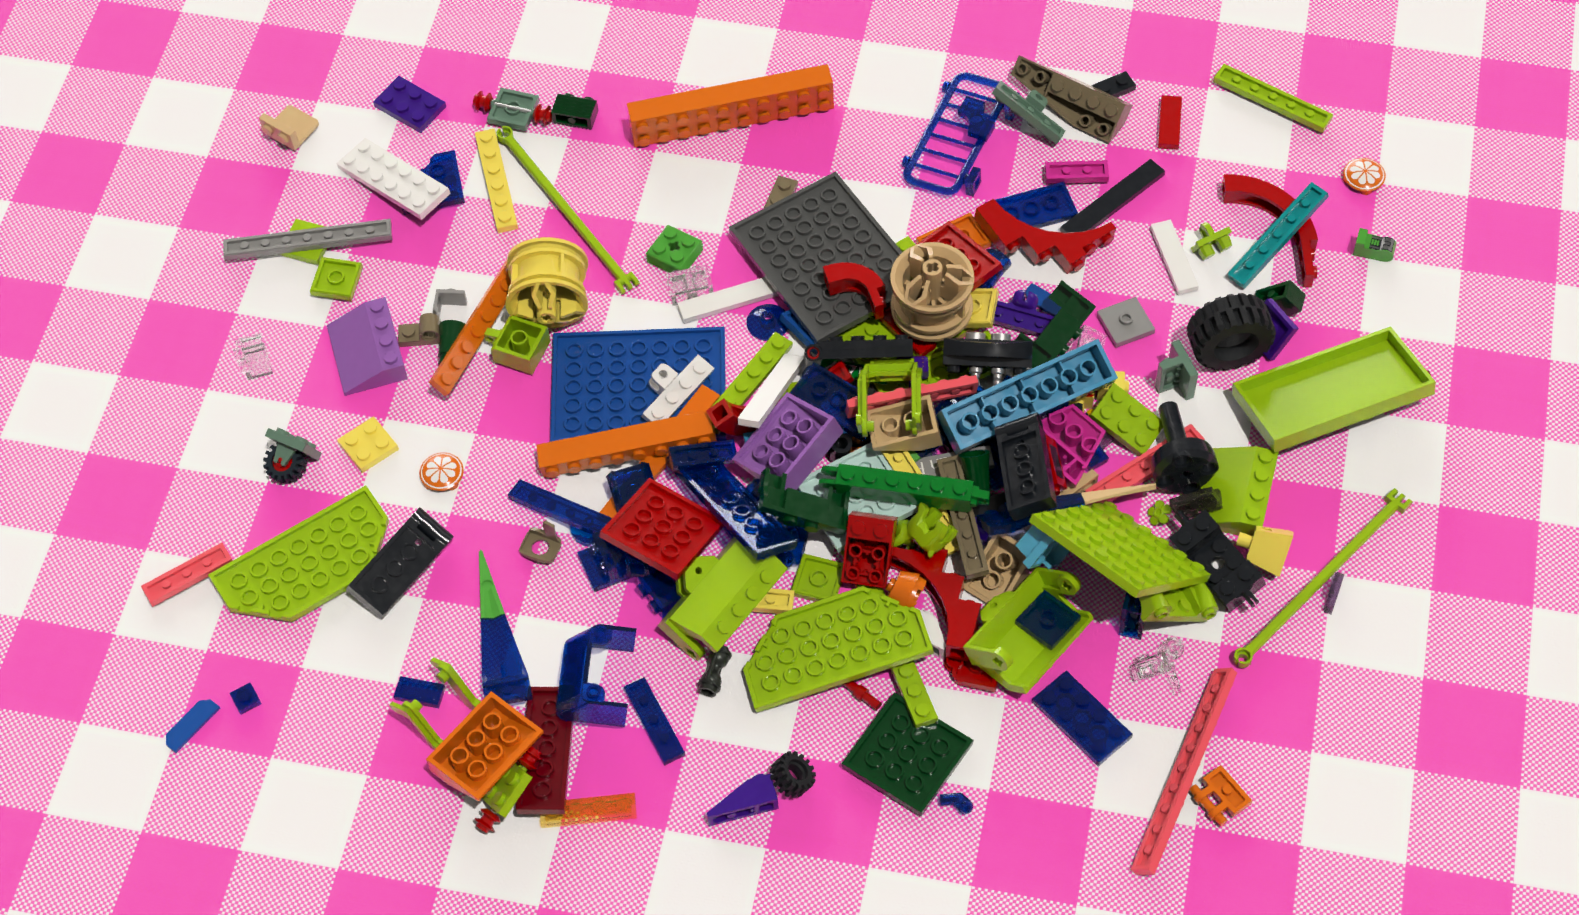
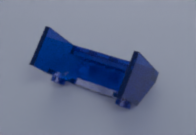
[556,624,637,727]

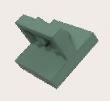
[1155,340,1198,400]

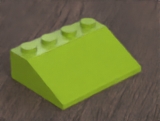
[1194,446,1279,536]

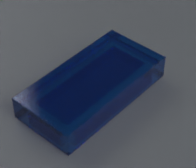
[393,676,446,709]

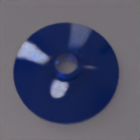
[747,304,788,341]

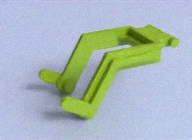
[856,358,923,437]
[389,657,481,749]

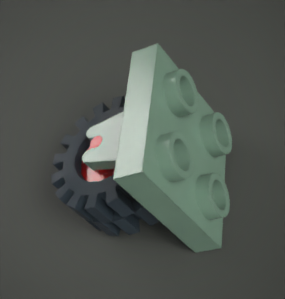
[263,427,322,484]

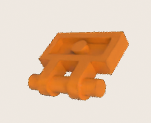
[1189,765,1253,827]

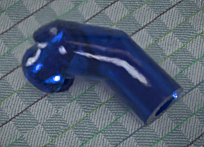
[940,792,973,814]

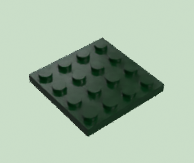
[842,692,974,817]

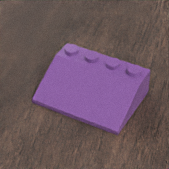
[327,297,408,396]
[732,392,844,490]

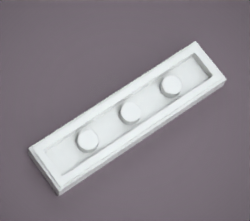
[1150,219,1199,295]

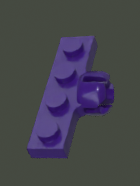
[993,290,1055,336]

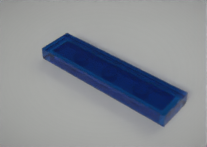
[624,677,685,766]

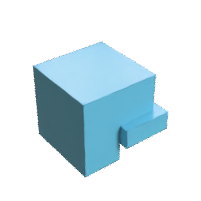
[1015,525,1070,569]

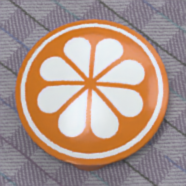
[1343,158,1386,195]
[419,452,464,491]

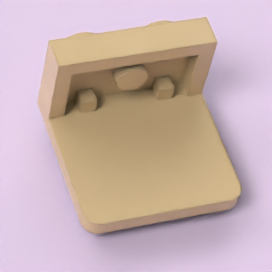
[259,105,319,151]

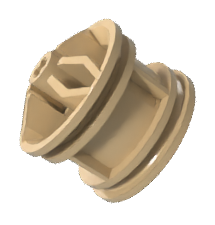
[890,242,974,342]

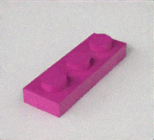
[1045,160,1109,184]

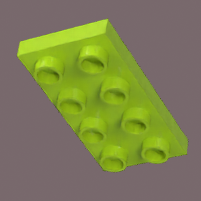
[1232,326,1436,453]

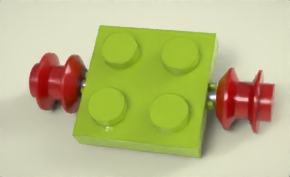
[474,746,543,833]

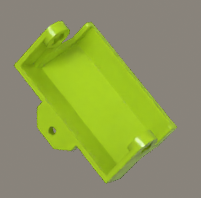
[657,534,788,661]
[963,567,1094,694]

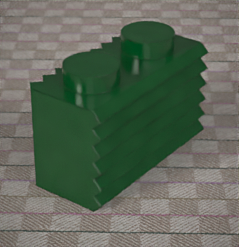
[551,93,599,130]

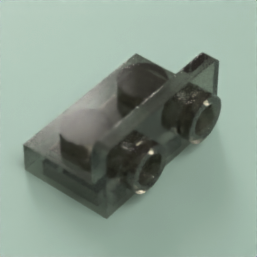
[1169,487,1223,519]

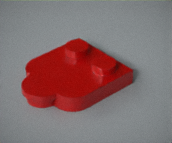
[944,657,998,692]

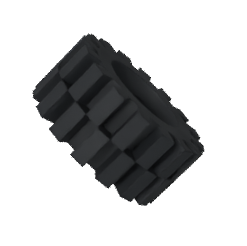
[770,751,816,798]

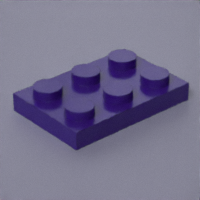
[373,76,446,133]

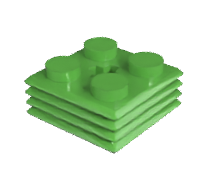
[646,225,703,278]

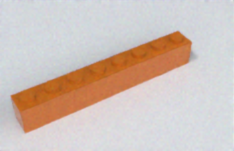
[536,411,717,478]

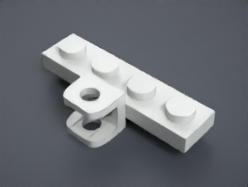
[641,355,714,422]

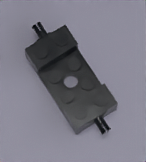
[1169,510,1266,612]

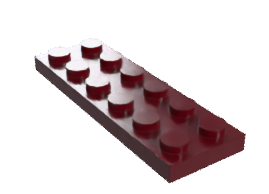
[516,687,576,814]

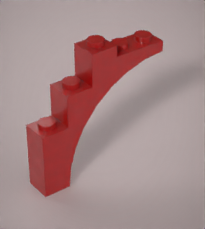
[974,198,1116,274]
[890,547,981,662]

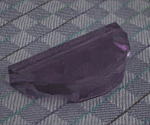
[1323,572,1345,615]

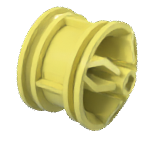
[505,237,588,328]

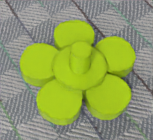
[1148,500,1172,526]

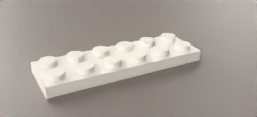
[336,138,451,220]

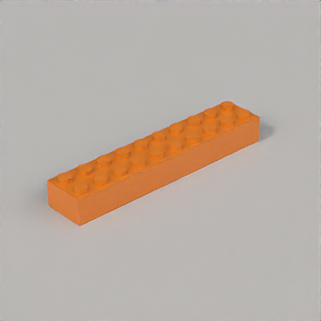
[627,64,834,147]

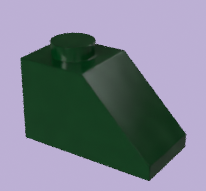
[1255,280,1306,316]

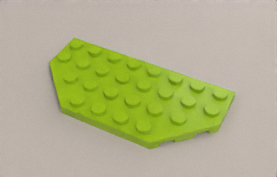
[208,485,389,622]
[743,586,934,713]

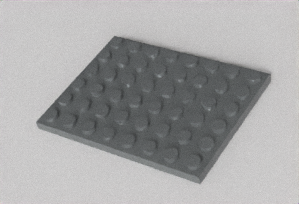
[729,171,902,343]

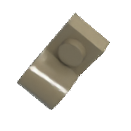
[398,313,441,347]

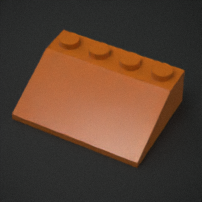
[426,691,544,802]

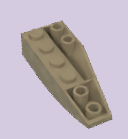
[1011,55,1133,143]

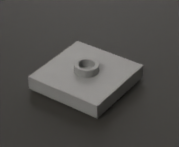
[1097,297,1155,348]

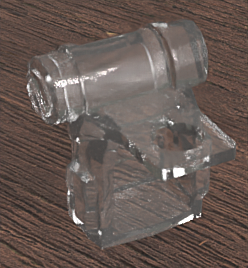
[1129,636,1184,695]

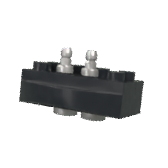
[943,332,1033,386]

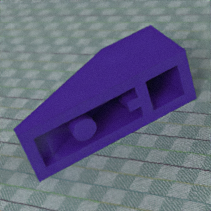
[707,774,779,827]

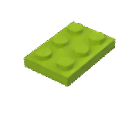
[1089,383,1163,456]

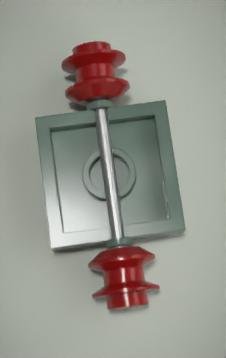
[473,87,552,132]

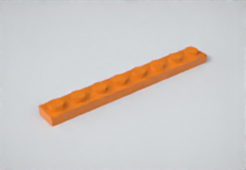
[428,259,511,396]

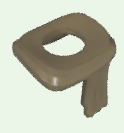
[519,520,562,563]

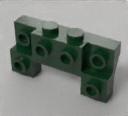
[1015,280,1096,368]
[758,468,850,535]

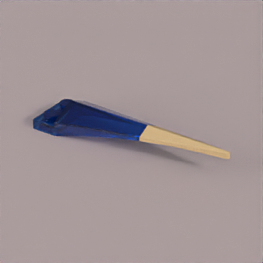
[977,483,1156,536]

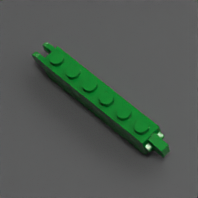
[818,464,990,513]

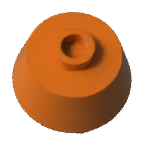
[885,571,927,608]

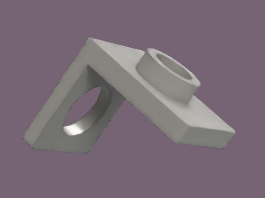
[433,288,468,318]

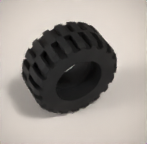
[1187,293,1276,370]

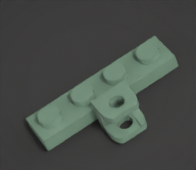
[991,81,1066,144]

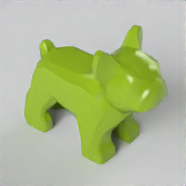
[894,502,958,558]

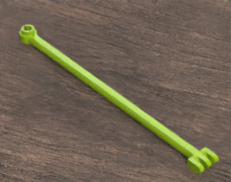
[496,126,640,295]
[1233,488,1413,668]

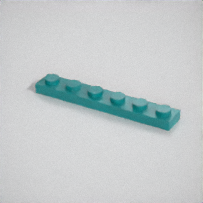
[1228,182,1329,289]

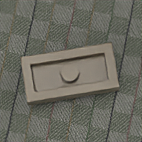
[764,175,798,208]

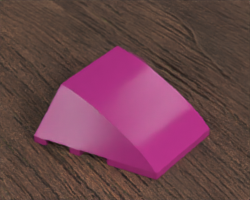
[1041,404,1106,488]

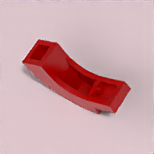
[823,262,886,320]

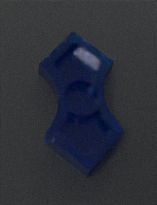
[958,96,995,142]

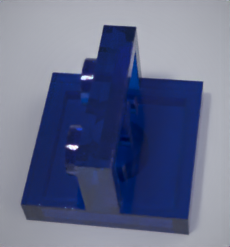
[577,531,636,593]

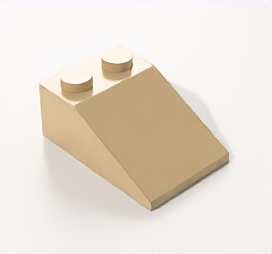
[868,394,943,451]
[964,529,1033,604]

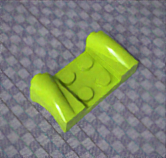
[1139,583,1219,622]

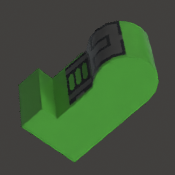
[1353,228,1397,262]

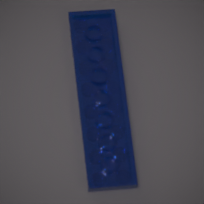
[666,447,797,560]

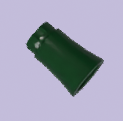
[438,320,465,365]
[958,450,991,491]

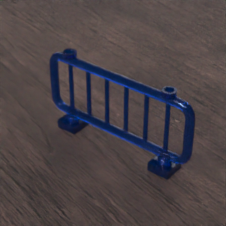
[902,72,1020,197]

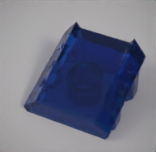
[606,462,654,512]

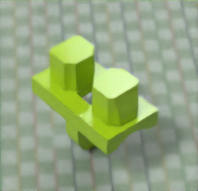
[1191,222,1232,260]

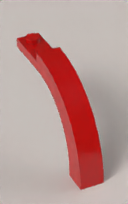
[1221,174,1318,288]
[706,361,854,436]

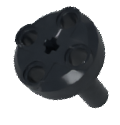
[1151,401,1219,495]

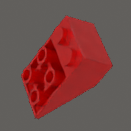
[841,511,898,589]

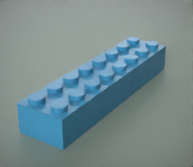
[936,339,1118,455]

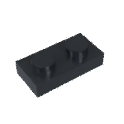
[1091,71,1136,98]

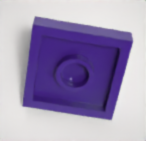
[1263,298,1299,360]

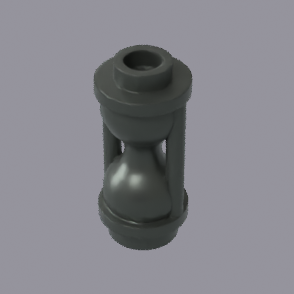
[698,645,732,697]

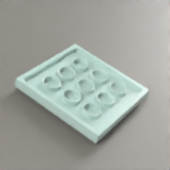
[798,443,918,553]

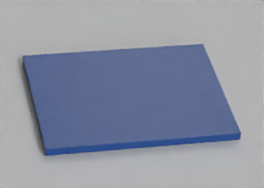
[550,327,726,442]

